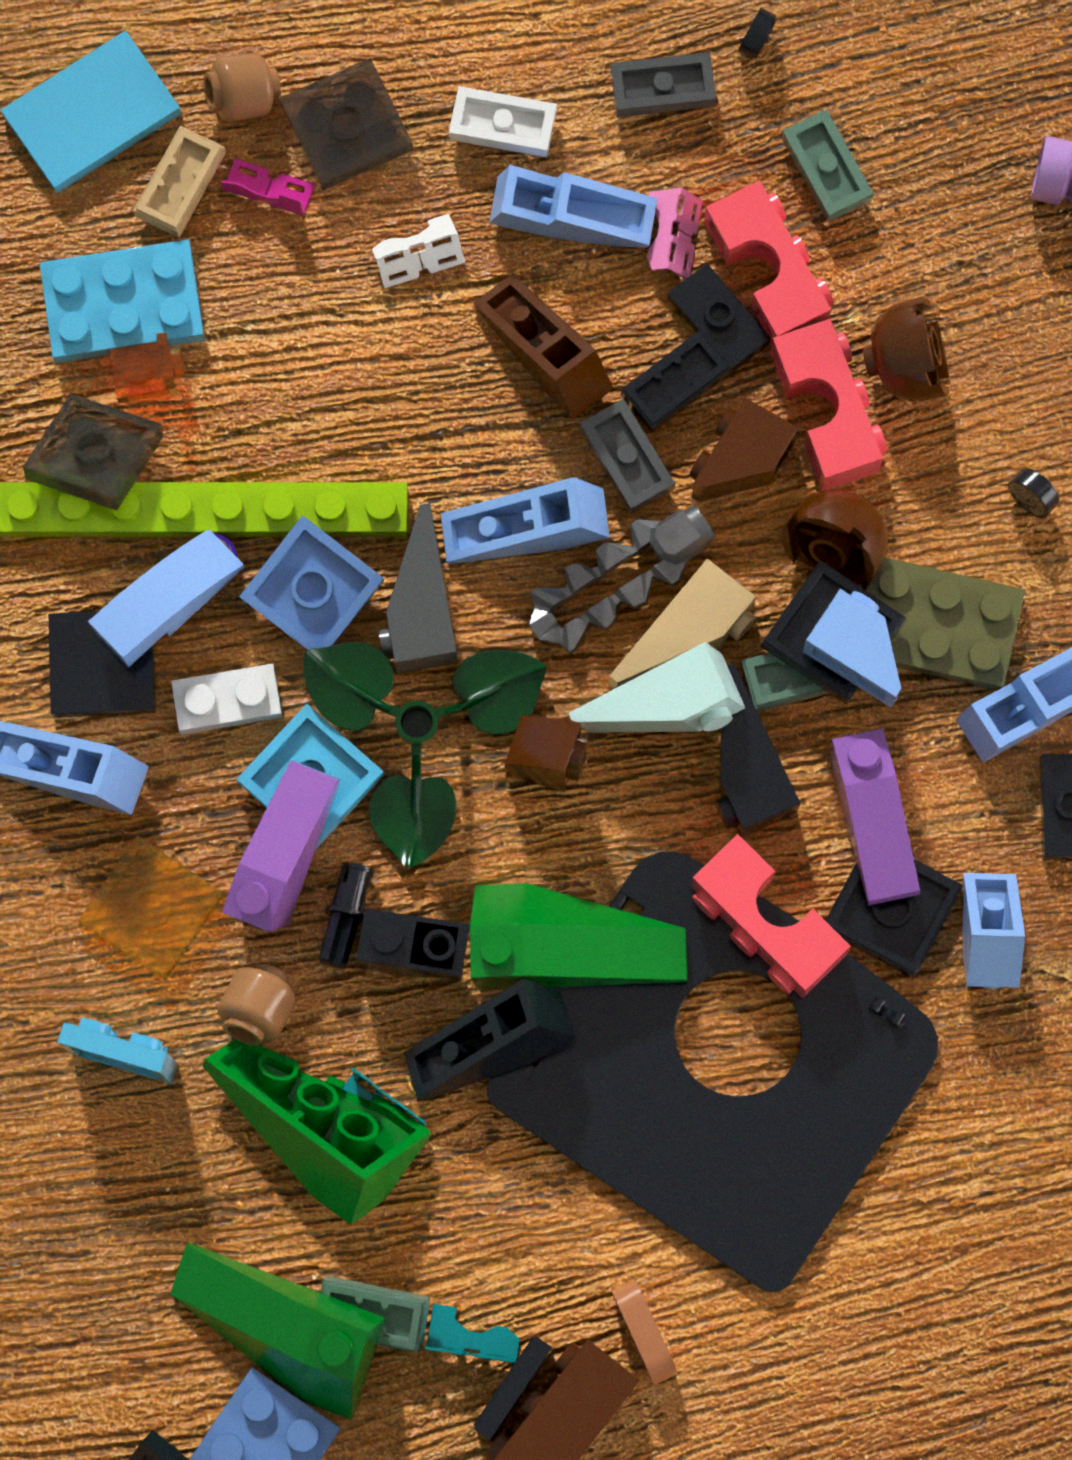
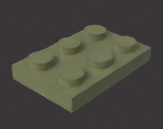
[866,557,1025,691]

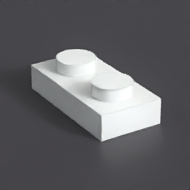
[449,86,557,158]
[171,664,283,735]

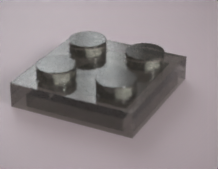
[280,58,413,191]
[23,393,163,510]

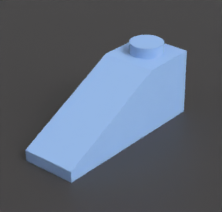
[441,477,610,564]
[0,721,149,815]

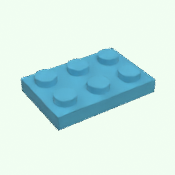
[39,239,205,364]

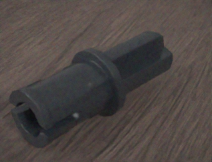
[319,862,374,968]

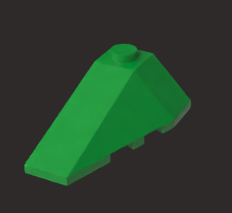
[470,883,688,990]
[203,1039,431,1225]
[170,1243,386,1420]

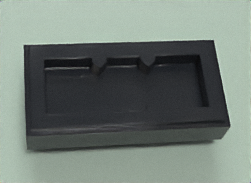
[667,263,771,373]
[620,330,732,433]
[1040,754,1072,860]

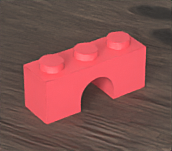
[704,180,834,346]
[770,319,887,491]
[691,834,851,999]

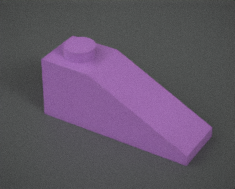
[831,729,920,906]
[222,761,340,932]

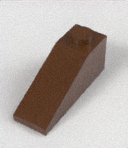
[473,273,614,419]

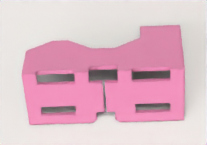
[647,187,703,279]

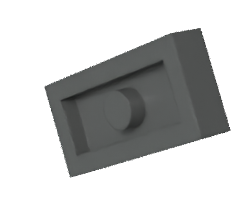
[610,52,716,117]
[579,399,675,514]

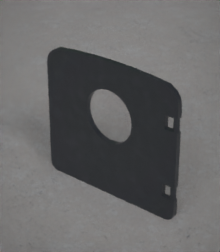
[487,852,938,1292]

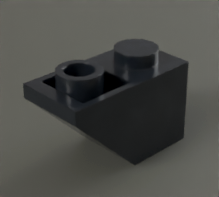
[356,908,470,978]

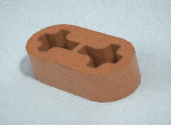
[611,1280,678,1385]

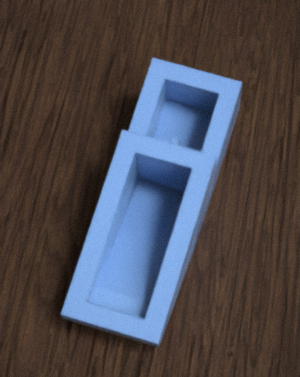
[489,165,657,248]
[88,529,245,667]
[955,648,1072,763]

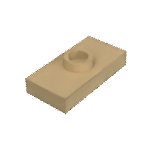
[133,126,226,238]

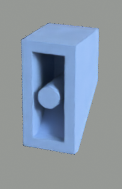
[803,589,901,708]
[962,873,1025,989]

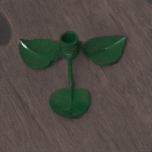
[303,642,546,867]

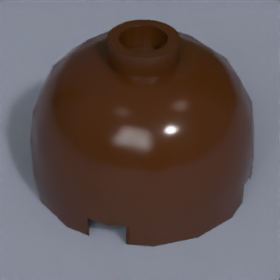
[863,296,949,401]
[781,489,888,586]

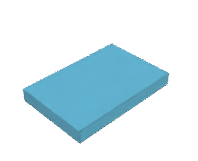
[0,30,182,194]

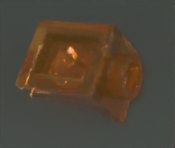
[109,332,185,404]

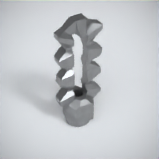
[529,504,716,654]

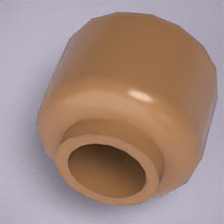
[204,53,281,122]
[217,964,296,1046]

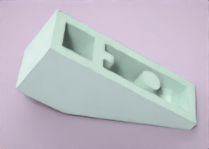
[569,642,745,733]

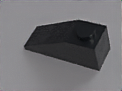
[715,663,800,838]
[404,979,576,1101]

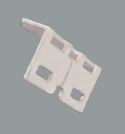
[372,214,465,289]

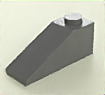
[379,503,458,674]

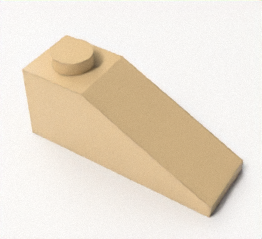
[609,558,756,690]

